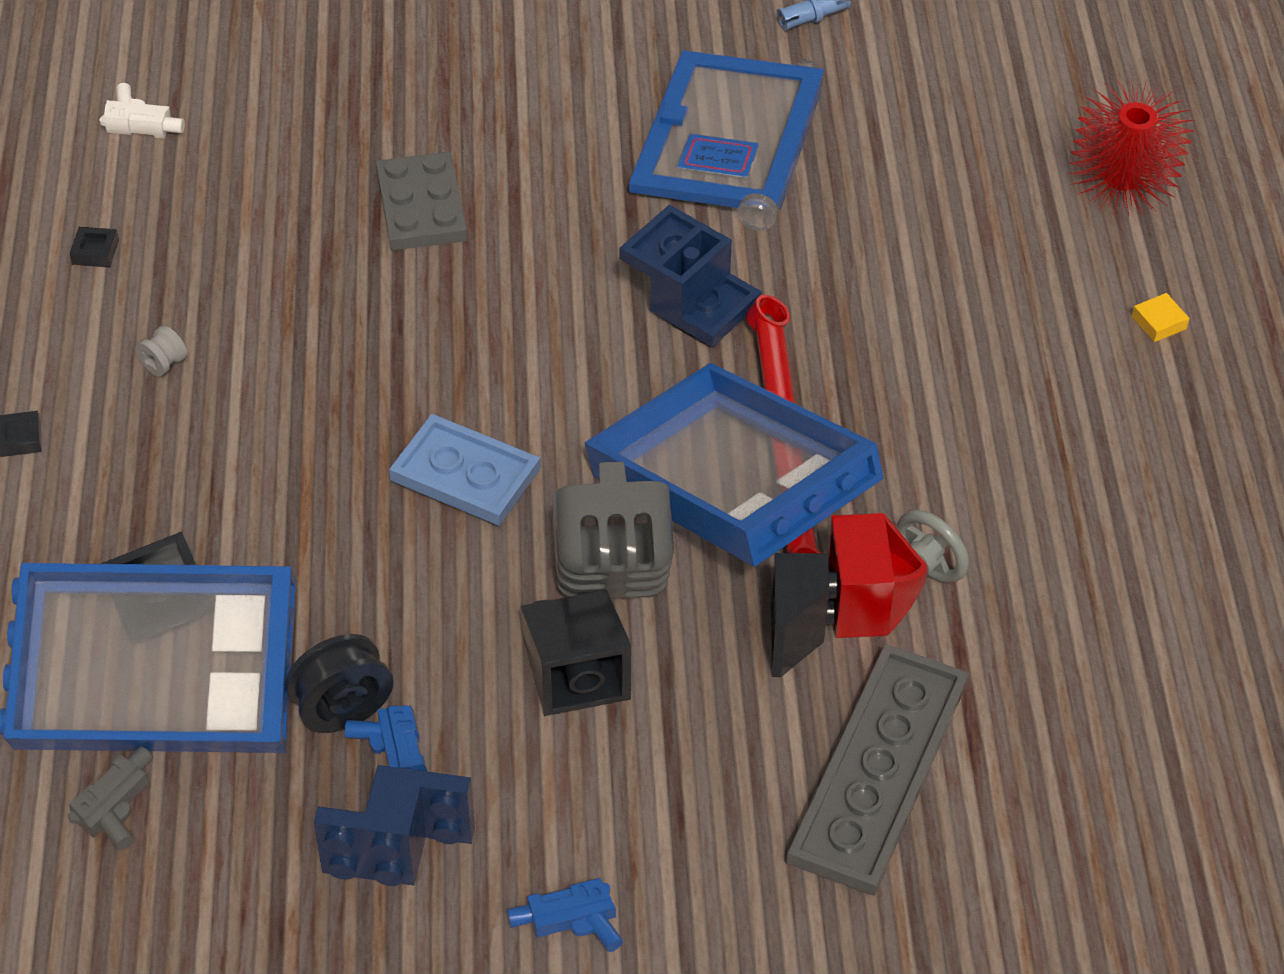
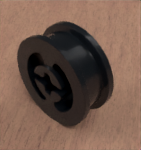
[285,634,394,733]

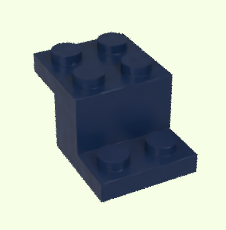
[619,204,762,347]
[314,765,475,886]

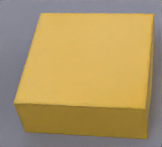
[1132,293,1190,342]

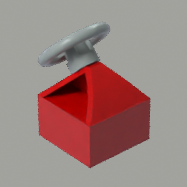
[828,510,969,638]

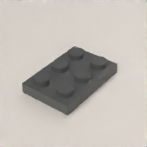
[376,151,468,251]

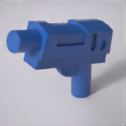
[345,705,427,771]
[506,878,623,952]

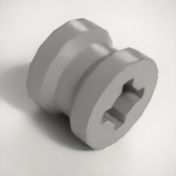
[135,325,187,377]

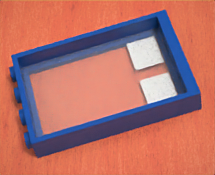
[584,363,884,567]
[0,563,296,753]

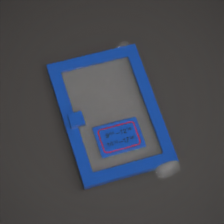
[629,50,824,230]

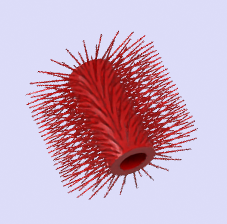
[1067,78,1195,216]

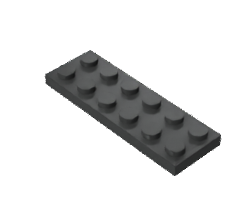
[787,644,969,896]

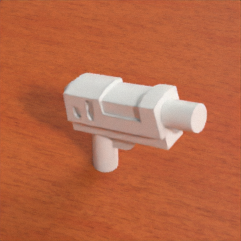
[99,83,185,139]

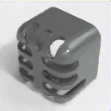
[553,462,674,599]

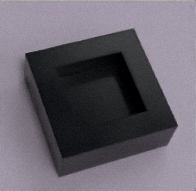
[70,226,119,268]
[0,410,42,457]

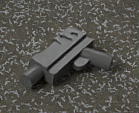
[68,746,153,850]

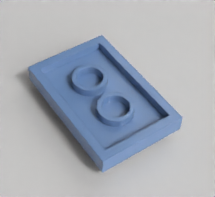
[389,414,541,526]

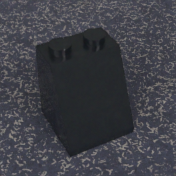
[520,590,631,716]

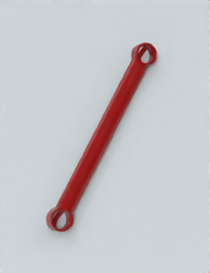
[746,294,829,567]

